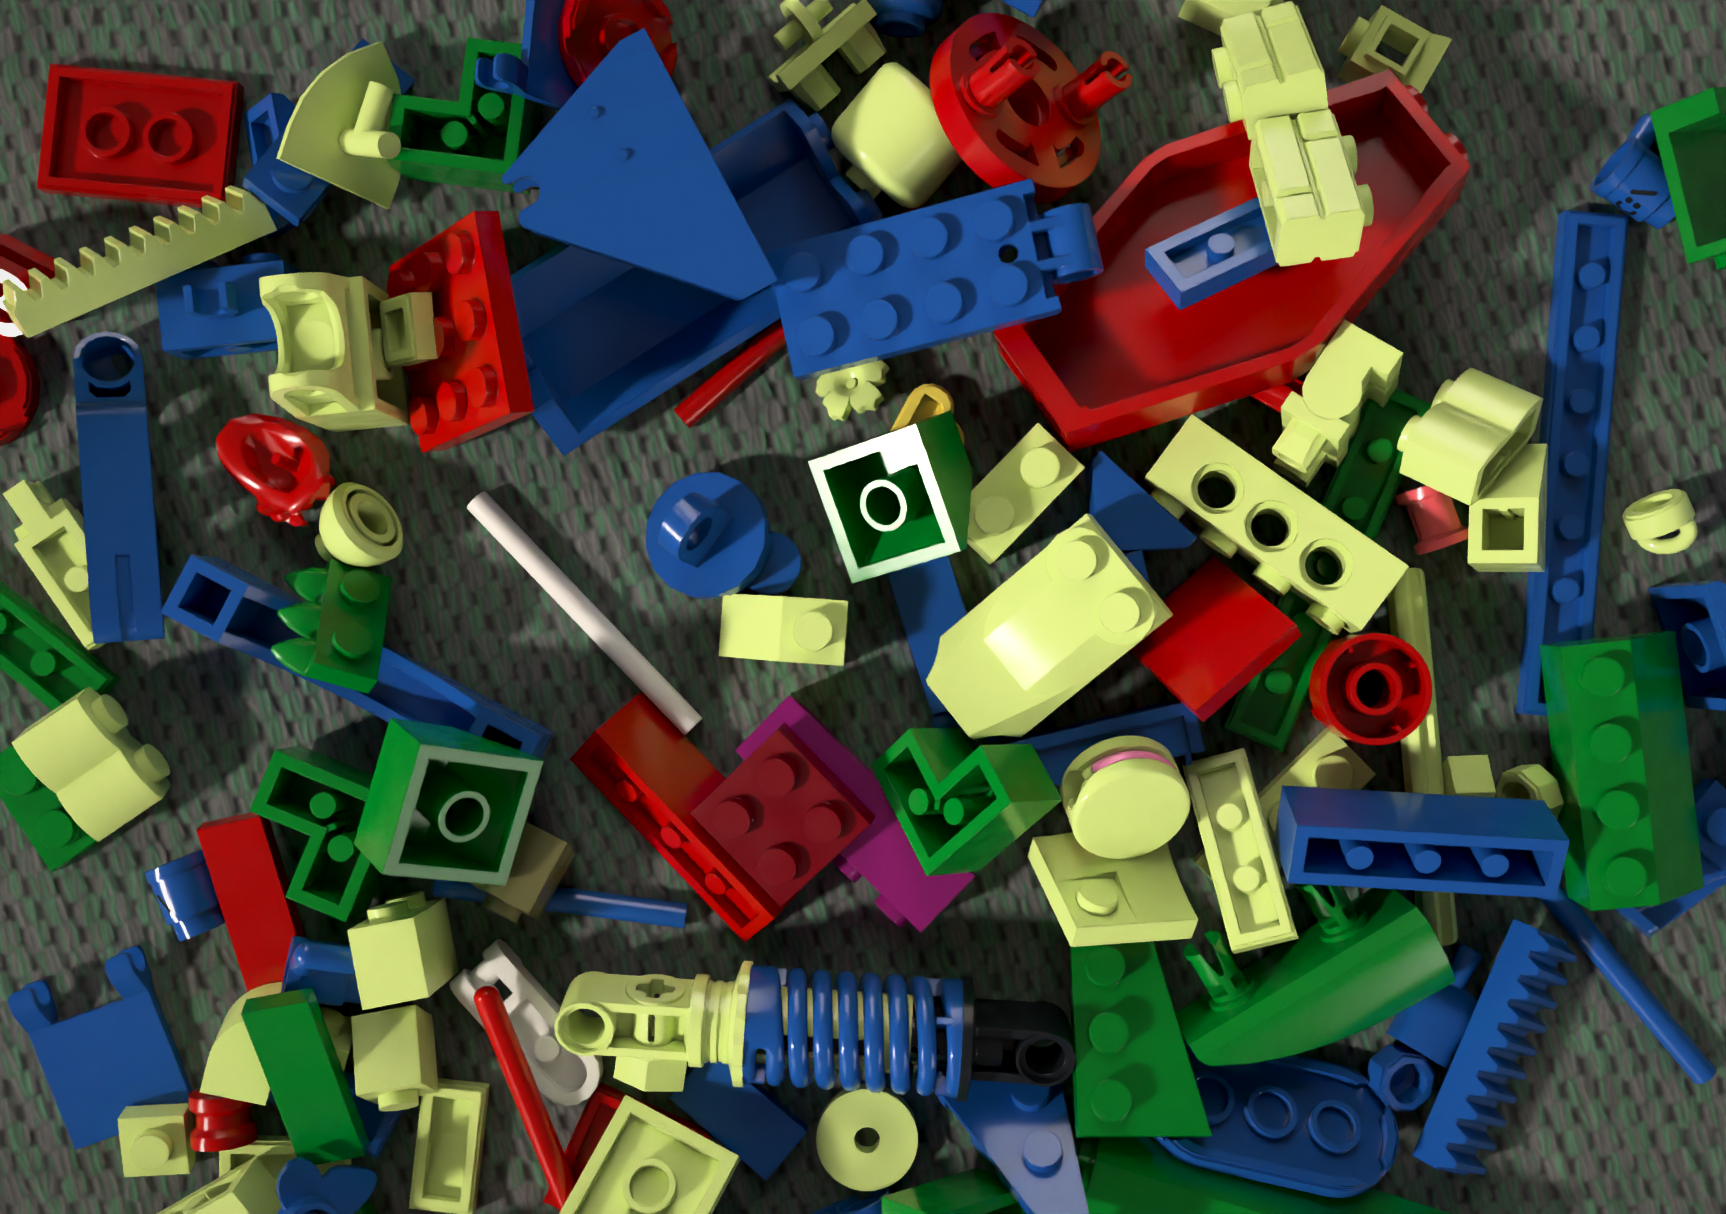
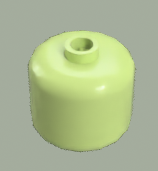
[831,62,962,209]

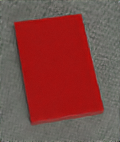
[37,64,244,208]

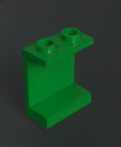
[1650,87,1726,271]

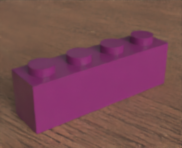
[735,693,975,932]

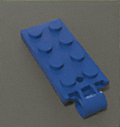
[766,178,1104,381]

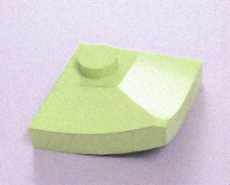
[1028,832,1198,947]

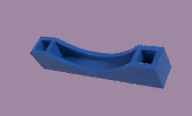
[160,554,555,759]

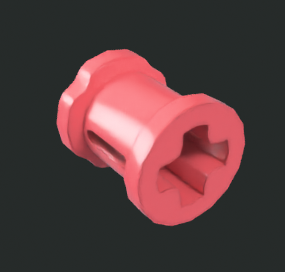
[1395,485,1469,555]

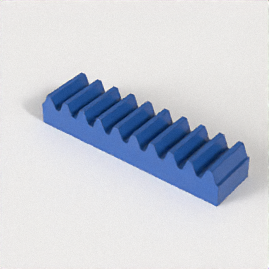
[1412,918,1577,1176]

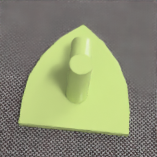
[276,42,402,209]

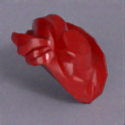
[216,413,335,526]

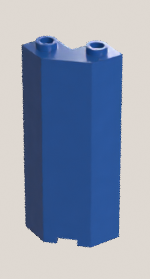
[510,98,884,456]

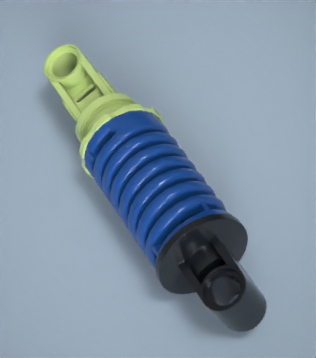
[554,961,1075,1102]

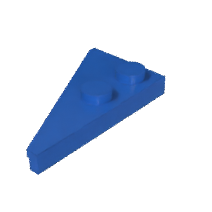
[938,1080,1089,1214]

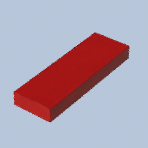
[196,812,305,992]

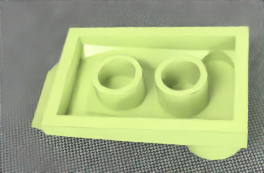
[926,513,1174,740]

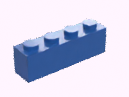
[1274,785,1570,899]

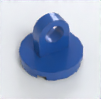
[646,472,772,599]

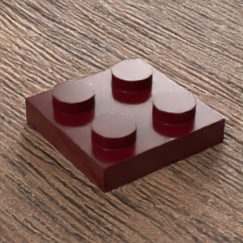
[690,722,876,907]

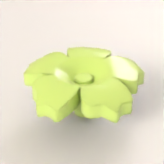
[815,360,890,422]

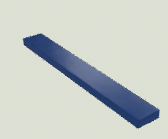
[1516,210,1628,716]

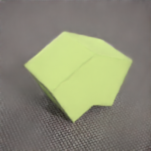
[1442,754,1496,797]
[613,1036,687,1092]

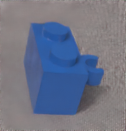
[155,253,303,360]

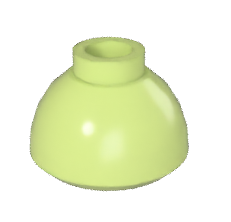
[315,482,403,567]

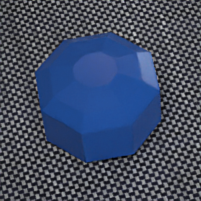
[1366,1044,1435,1112]

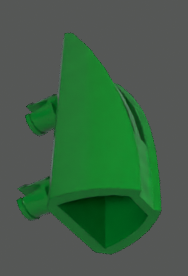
[1175,883,1456,1066]

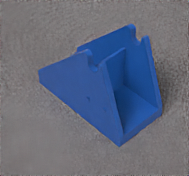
[502,28,778,301]

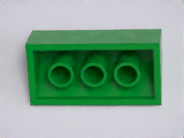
[1539,631,1704,911]

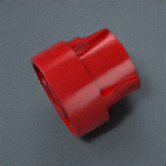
[1309,633,1432,745]

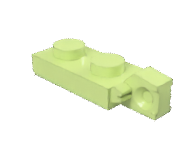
[3,479,106,650]

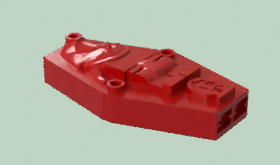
[993,69,1471,453]

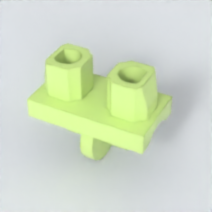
[767,0,886,113]

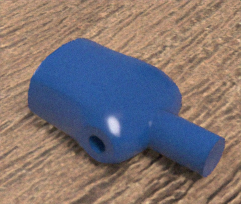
[1386,943,1483,1069]

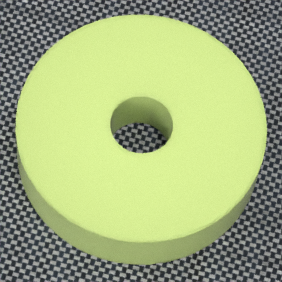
[816,1083,918,1191]

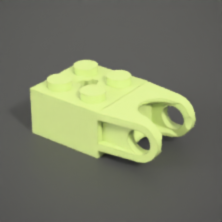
[259,272,409,432]

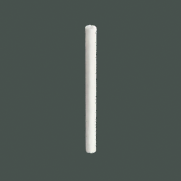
[467,491,703,736]

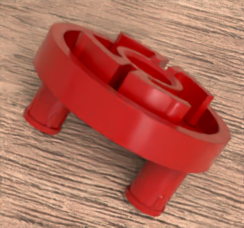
[930,13,1132,204]

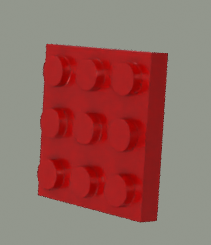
[387,211,534,453]

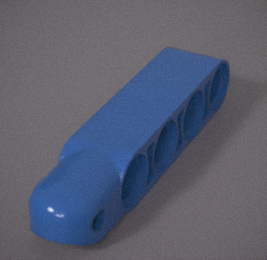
[73,331,165,644]

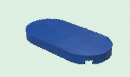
[1153,1038,1399,1198]

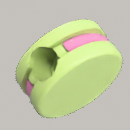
[1060,735,1191,859]

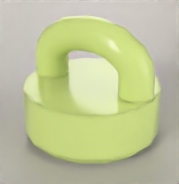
[1622,489,1698,554]

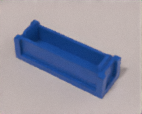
[999,699,1205,785]

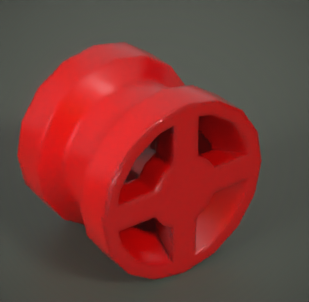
[188,1089,258,1152]

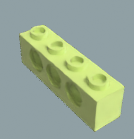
[1143,414,1409,635]

